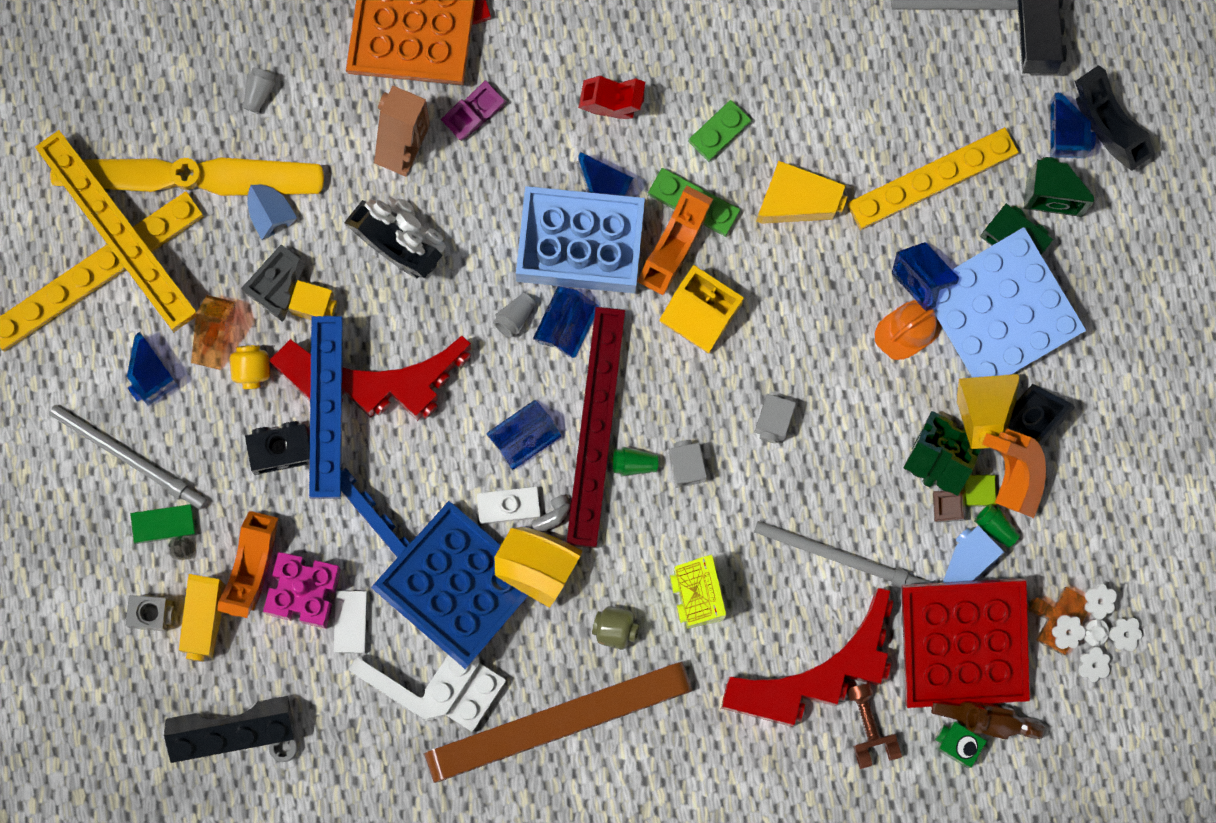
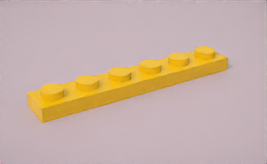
[847,127,1019,231]

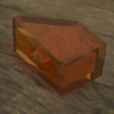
[191,295,236,370]

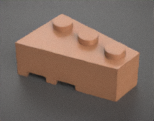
[374,85,430,177]

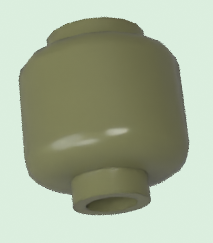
[592,606,639,650]

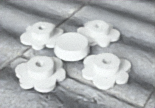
[365,197,446,255]
[1052,584,1142,682]

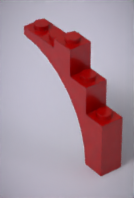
[269,336,472,421]
[720,588,893,727]

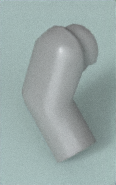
[532,495,571,532]

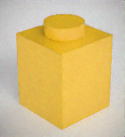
[288,280,337,320]

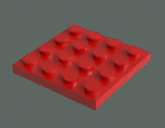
[901,578,1030,708]

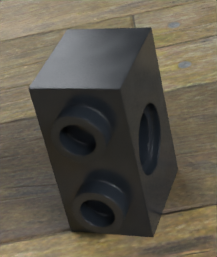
[245,421,310,475]

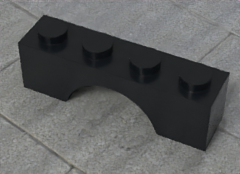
[164,696,294,763]

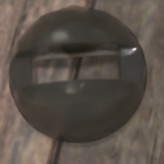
[168,535,195,560]

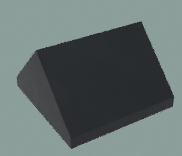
[1008,384,1075,446]

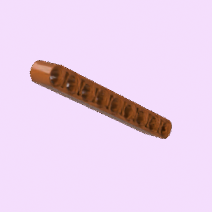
[424,661,693,783]

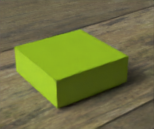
[963,475,996,507]

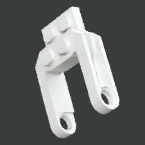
[348,654,506,733]

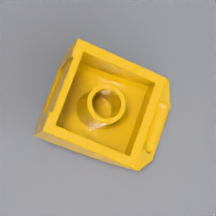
[494,527,582,608]

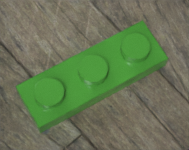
[648,168,740,237]

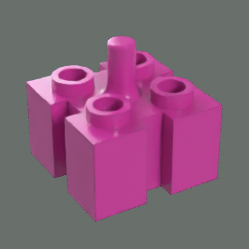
[263,552,341,629]

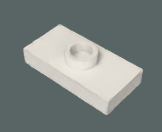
[477,487,540,525]

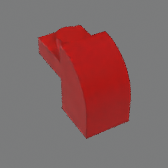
[578,76,646,119]

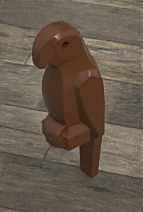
[931,702,1045,739]

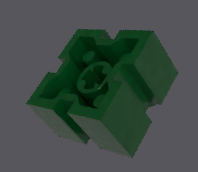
[903,411,981,496]

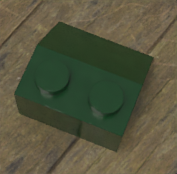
[1023,157,1094,217]

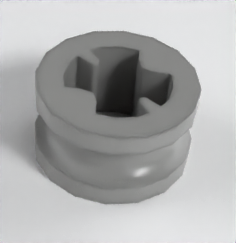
[269,739,298,762]

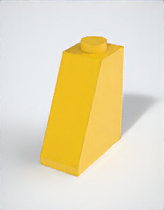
[756,161,848,224]
[956,374,1019,449]
[179,574,226,662]

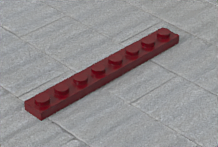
[567,307,625,549]

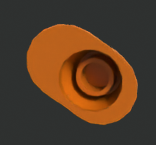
[875,300,942,360]

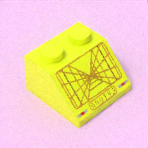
[669,555,726,629]

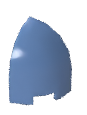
[247,184,297,240]

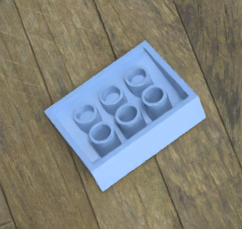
[516,186,645,294]

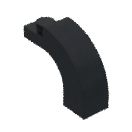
[1075,65,1155,171]
[344,200,443,279]

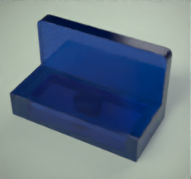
[892,242,959,311]
[533,286,599,358]
[487,400,562,471]

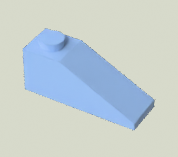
[943,526,1004,583]

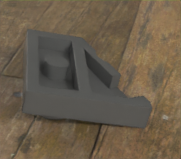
[241,245,305,322]

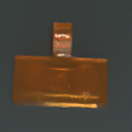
[1027,587,1088,656]

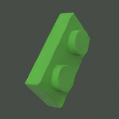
[688,100,751,162]

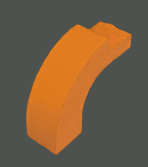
[637,186,713,296]
[982,428,1046,518]
[217,511,279,618]

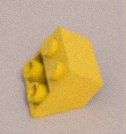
[659,265,744,354]

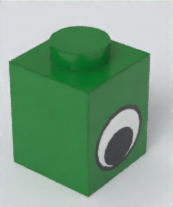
[935,722,987,768]

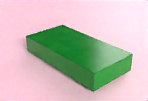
[130,504,196,544]

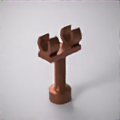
[847,683,902,769]

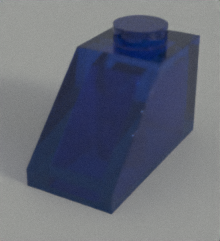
[1050,92,1096,159]
[578,152,634,196]
[126,332,178,406]

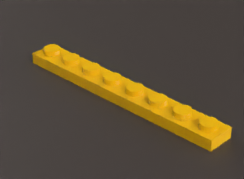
[35,130,198,333]
[0,191,204,352]

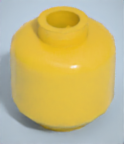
[229,345,270,389]

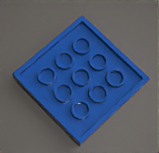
[371,501,528,669]

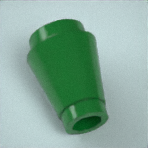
[613,446,658,477]
[974,504,1020,548]

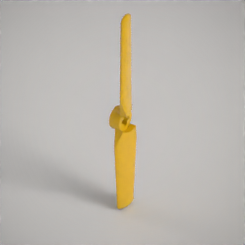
[50,157,324,196]

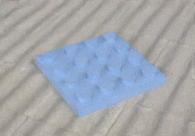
[920,227,1086,378]

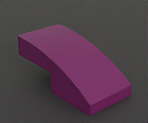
[440,80,507,141]

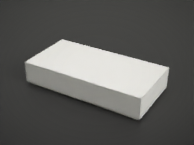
[334,591,367,654]

